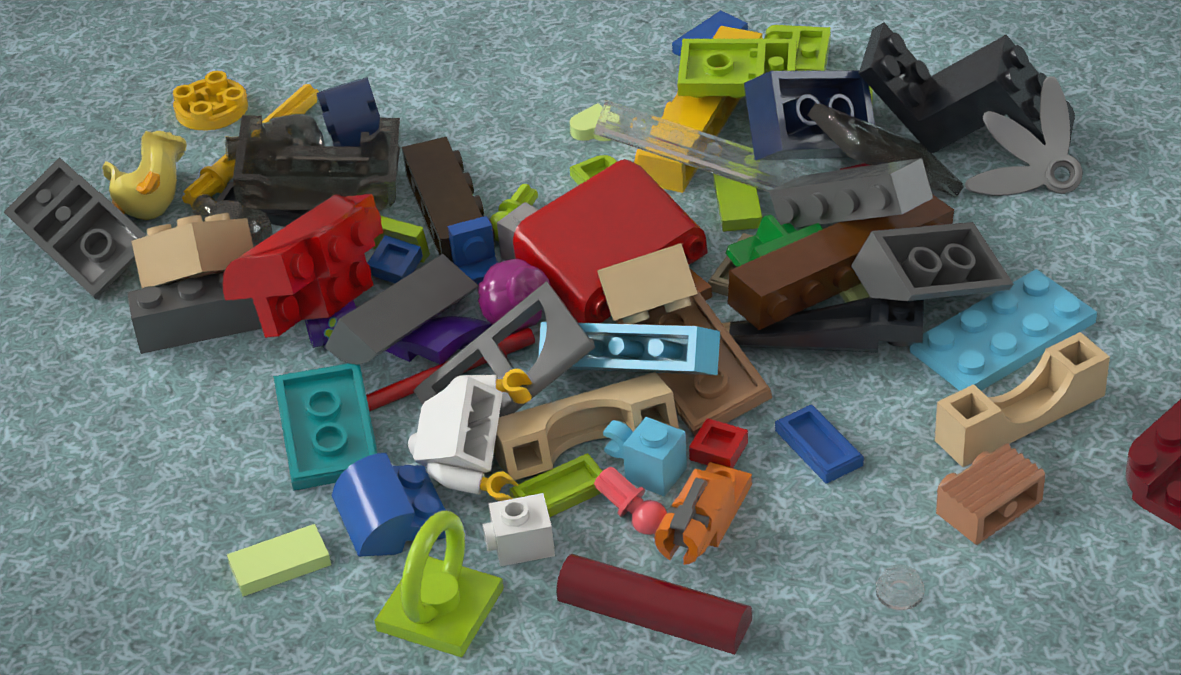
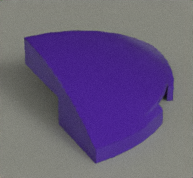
[385,316,492,365]

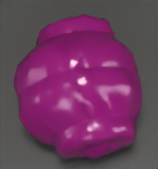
[478,259,550,332]

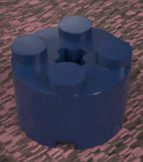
[317,77,390,165]

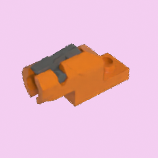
[654,462,752,565]

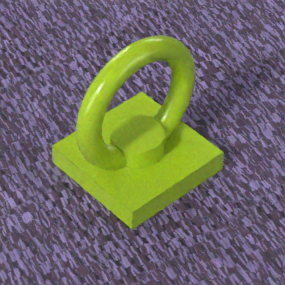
[374,511,504,658]

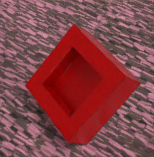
[689,418,748,468]

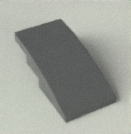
[4,157,147,299]

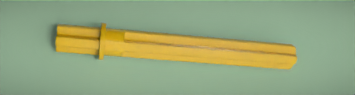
[182,84,319,210]

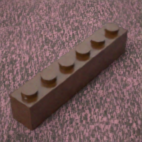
[727,194,954,330]

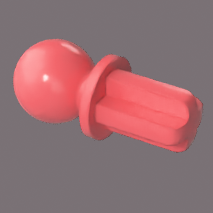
[594,467,667,535]

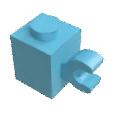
[603,417,687,497]

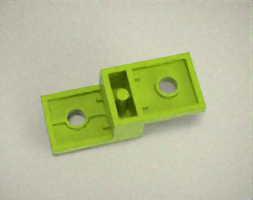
[677,39,873,101]

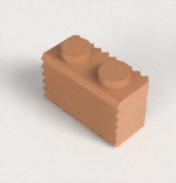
[936,443,1045,545]

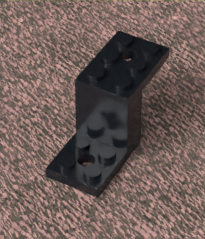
[859,22,1075,153]

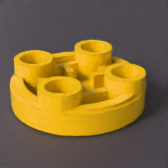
[173,71,248,130]

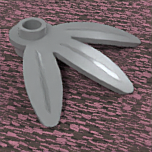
[965,76,1083,196]

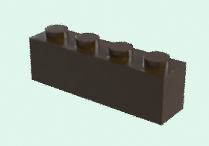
[402,136,495,262]

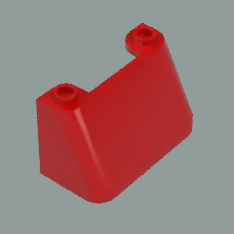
[513,159,708,323]

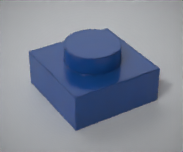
[367,235,423,283]

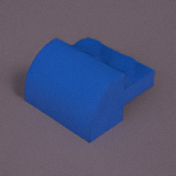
[331,453,446,557]

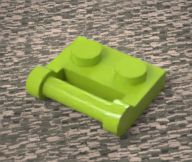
[764,25,831,71]

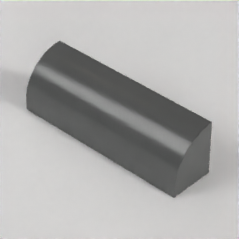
[325,254,478,365]

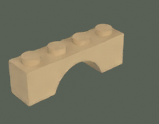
[935,332,1110,467]
[494,372,679,480]

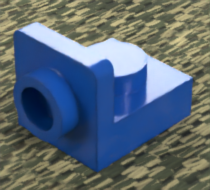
[448,216,498,285]

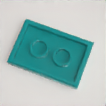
[273,363,378,491]

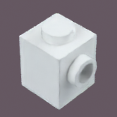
[483,493,555,567]

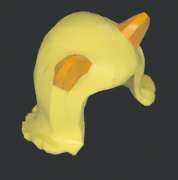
[102,131,187,220]

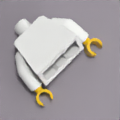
[408,369,532,501]

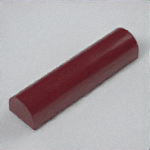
[556,554,752,655]

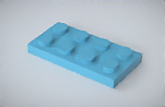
[910,269,1097,391]

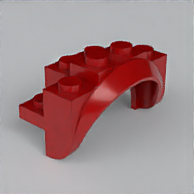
[223,194,384,338]

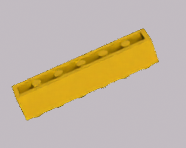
[634,26,763,193]

